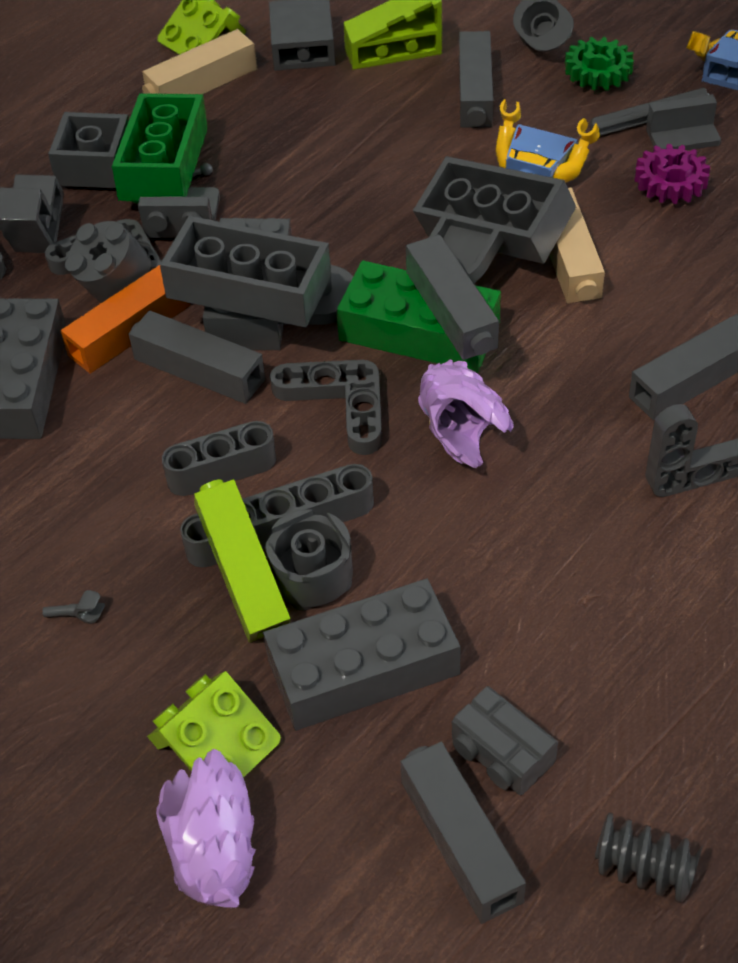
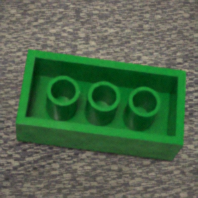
[112,93,208,203]
[336,260,501,373]

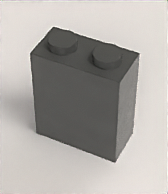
[269,0,335,71]

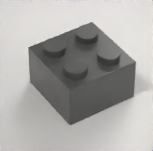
[48,112,129,188]

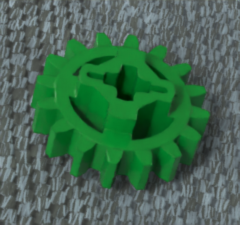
[565,37,634,90]

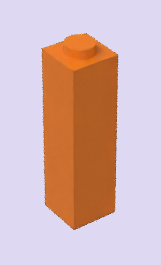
[61,265,191,374]

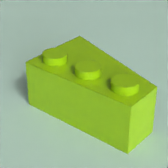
[343,0,442,70]

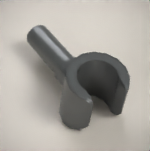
[43,590,105,624]

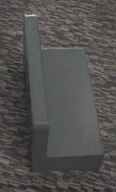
[646,95,721,150]

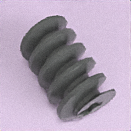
[595,812,703,903]

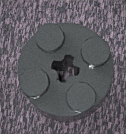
[65,221,151,303]
[265,509,353,611]

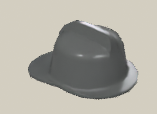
[513,0,574,52]

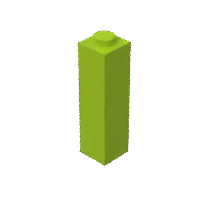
[194,479,291,643]

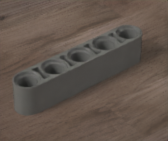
[180,464,374,568]

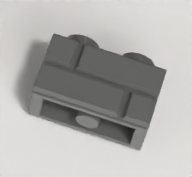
[452,686,558,796]

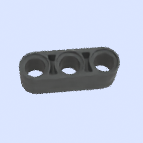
[162,421,277,496]

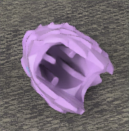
[418,359,514,468]
[156,748,256,908]

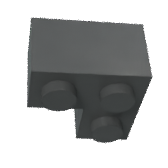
[0,174,64,253]

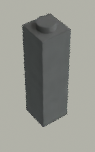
[459,31,493,128]
[406,234,499,360]
[129,310,265,404]
[629,314,738,421]
[400,741,526,924]

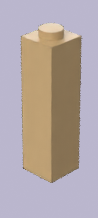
[142,29,257,94]
[549,187,605,303]

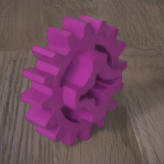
[634,144,710,204]

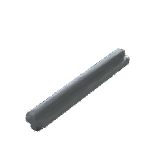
[590,88,710,136]

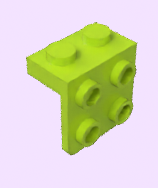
[157,0,247,55]
[147,671,280,778]

